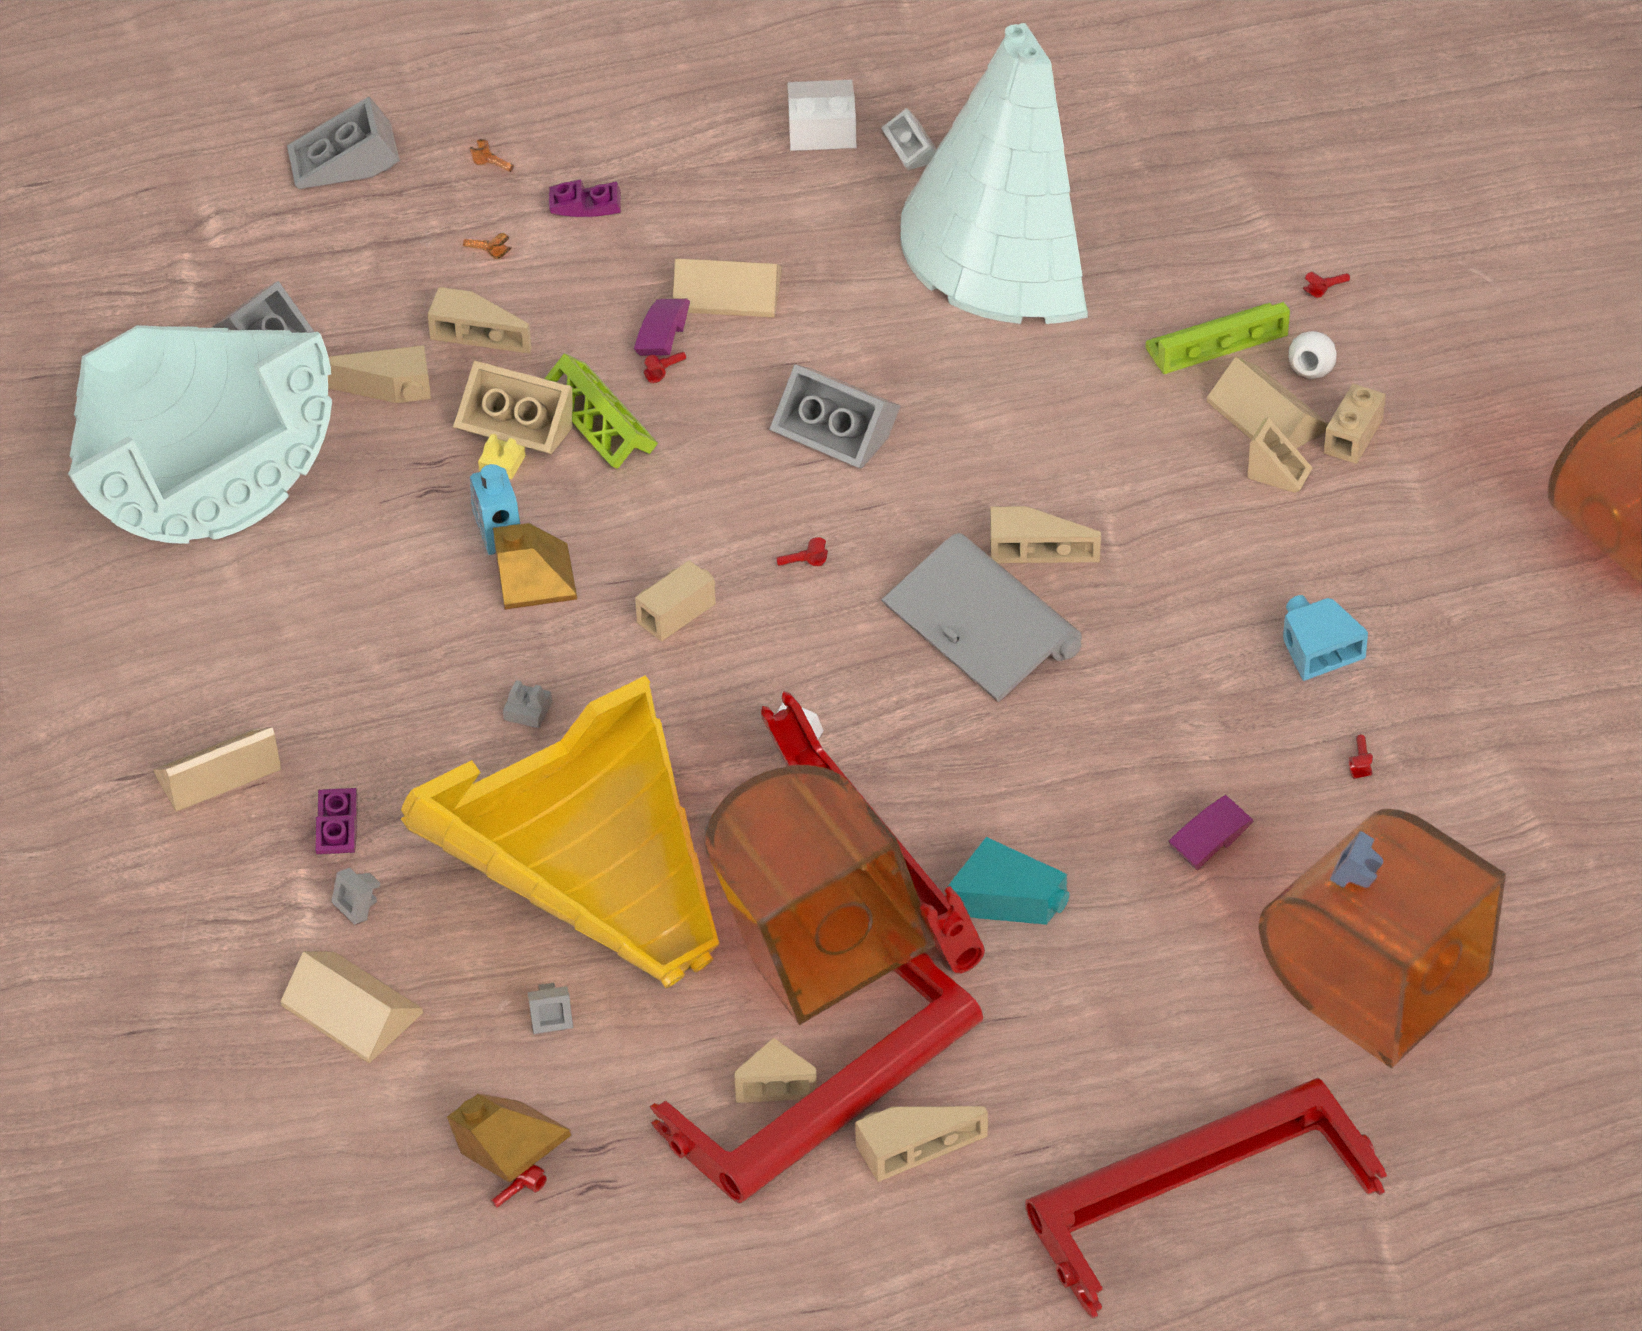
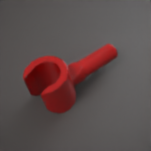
[1303,272,1350,298]
[643,351,686,383]
[776,537,828,567]
[1349,734,1373,779]
[491,1164,547,1208]

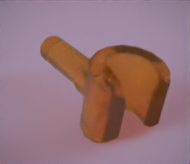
[470,139,514,172]
[463,232,512,259]

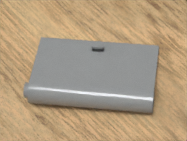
[881,533,1082,702]

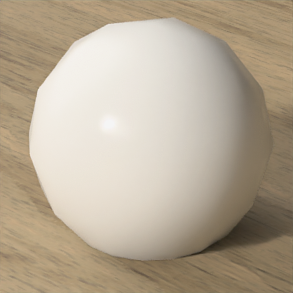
[1288,331,1337,379]

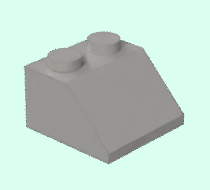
[212,281,314,333]

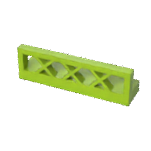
[1145,302,1290,374]
[544,353,658,469]

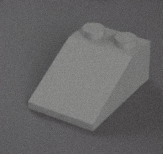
[287,96,400,189]

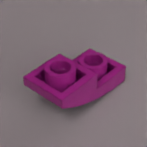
[549,179,621,217]
[634,298,690,356]
[316,788,358,855]
[1169,795,1254,871]

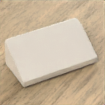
[881,108,937,170]

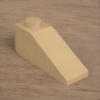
[427,287,532,354]
[328,345,431,403]
[990,506,1101,563]
[855,1106,988,1182]

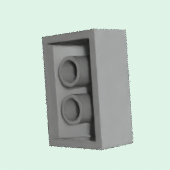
[769,364,901,469]

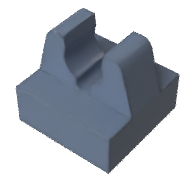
[1330,831,1384,888]

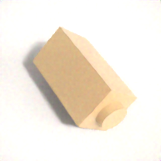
[1324,383,1386,464]
[635,560,716,642]

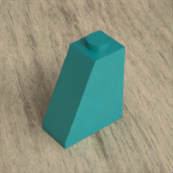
[947,837,1070,925]

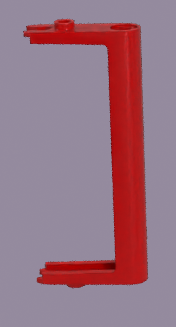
[761,691,985,974]
[650,931,983,1203]
[1025,1078,1387,1318]

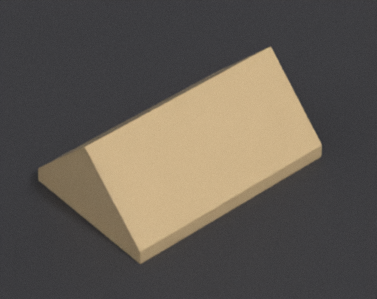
[673,259,782,318]
[1207,356,1329,448]
[453,360,572,454]
[153,727,281,812]
[281,951,423,1064]

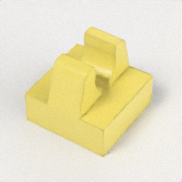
[478,434,526,479]

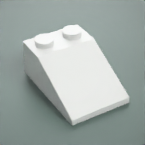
[787,80,856,151]

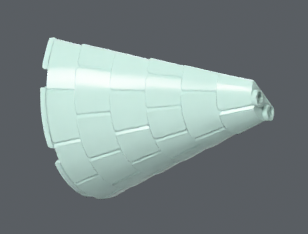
[900,23,1088,324]
[68,325,332,544]

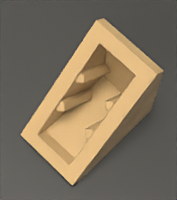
[1248,417,1312,493]
[734,1037,817,1103]

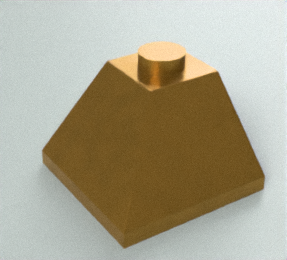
[493,523,577,610]
[447,1093,572,1183]

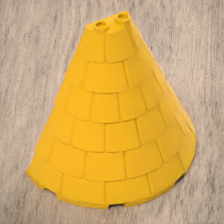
[400,675,719,989]

